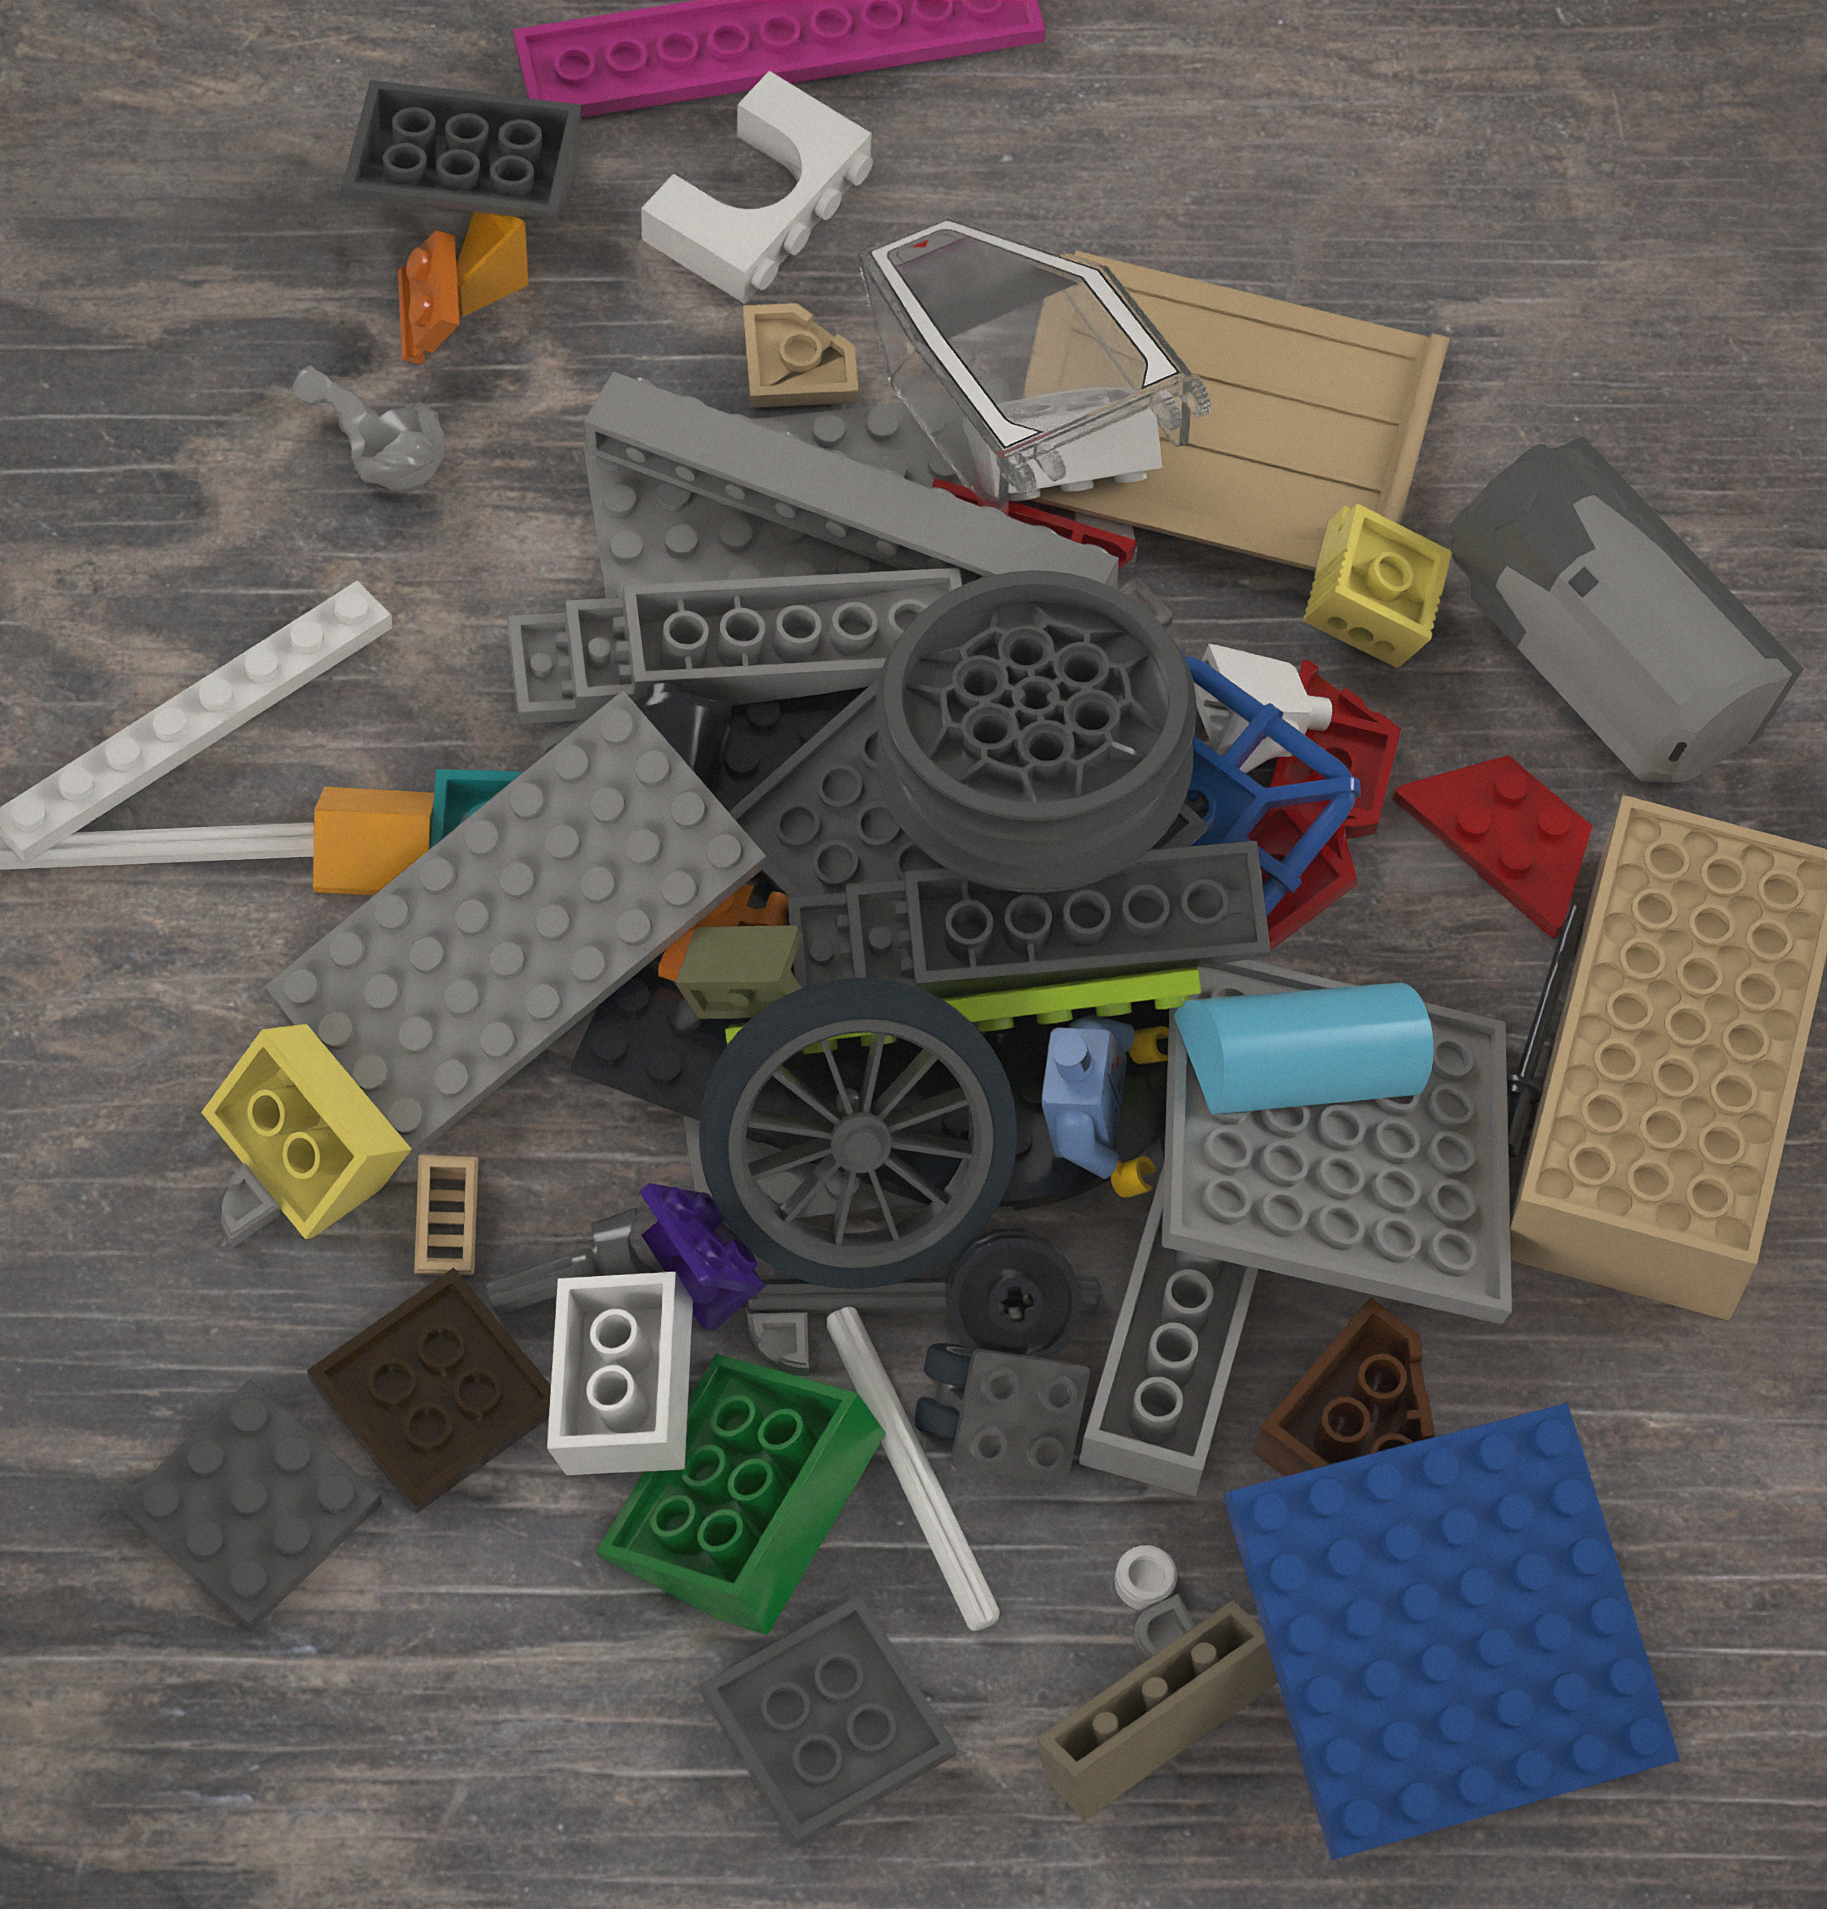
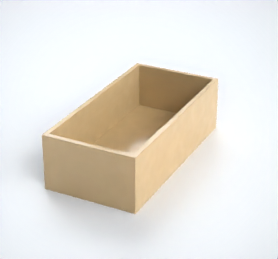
[1510,795,1827,1321]

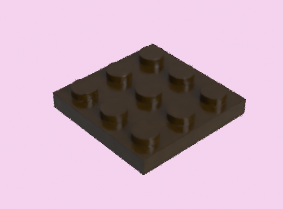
[307,1267,551,1514]

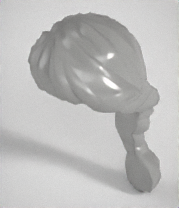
[293,365,446,492]

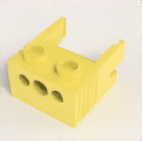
[1303,503,1452,668]

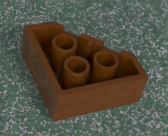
[1253,1297,1435,1477]

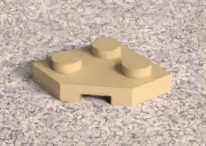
[743,303,859,408]

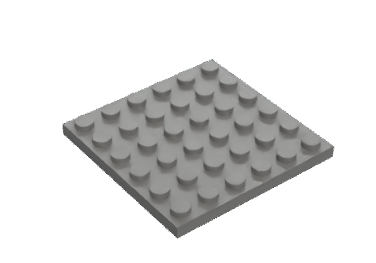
[1162,959,1512,1324]

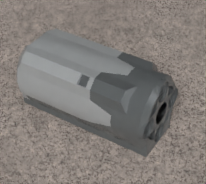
[1449,436,1803,783]

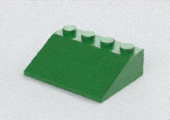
[596,1353,886,1635]

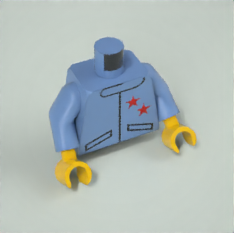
[1042,1015,1169,1198]

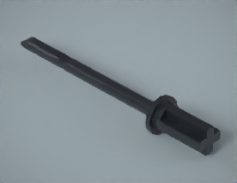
[1506,899,1587,1158]

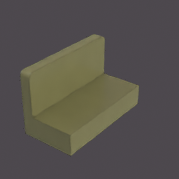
[675,925,802,1019]

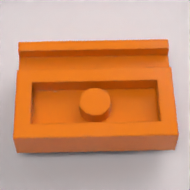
[398,230,460,365]

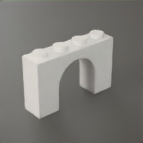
[641,71,873,304]

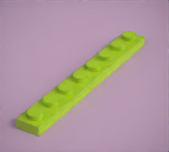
[725,966,1202,1054]

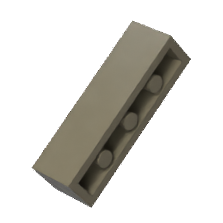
[1036,1600,1278,1821]

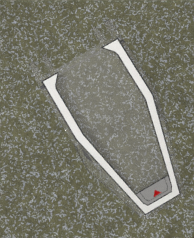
[858,214,1212,517]

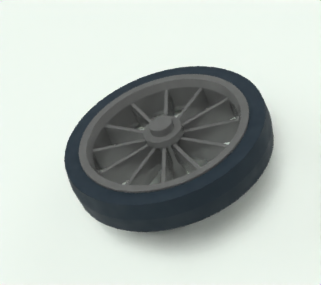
[699,977,1017,1289]

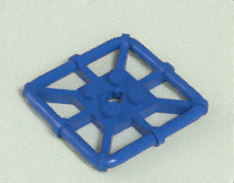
[1181,651,1361,917]

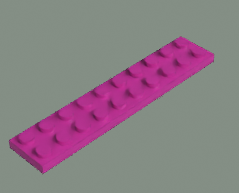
[513,0,1046,118]

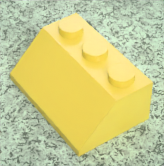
[201,1024,412,1239]

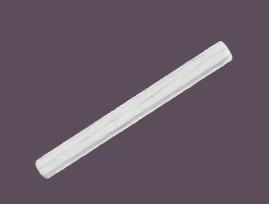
[0,823,314,870]
[827,1306,1000,1631]

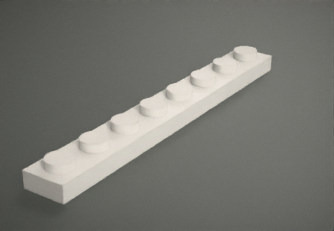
[0,581,393,864]

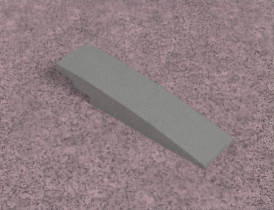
[507,568,962,724]

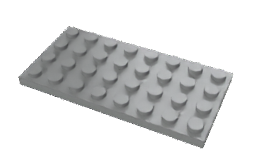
[264,690,770,1163]

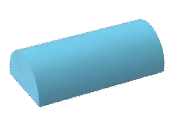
[1174,982,1434,1115]

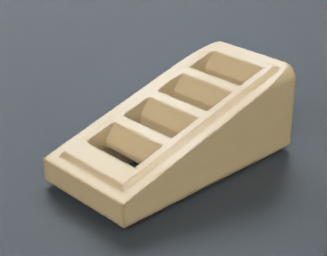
[414,1155,479,1276]

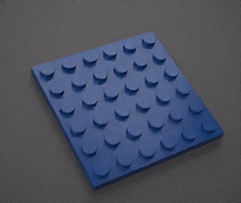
[1223,1403,1680,1861]

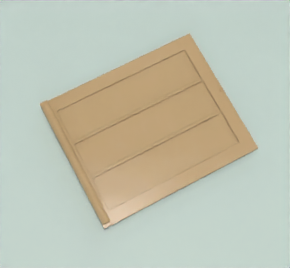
[1026,251,1450,571]

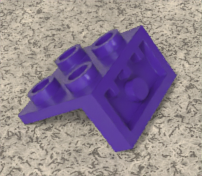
[640,1183,765,1330]

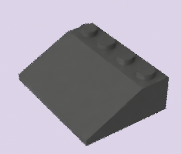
[341,80,581,221]

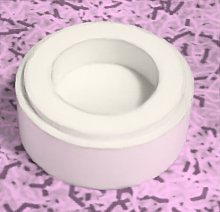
[1115,1545,1177,1611]

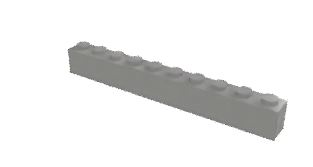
[584,371,1118,589]

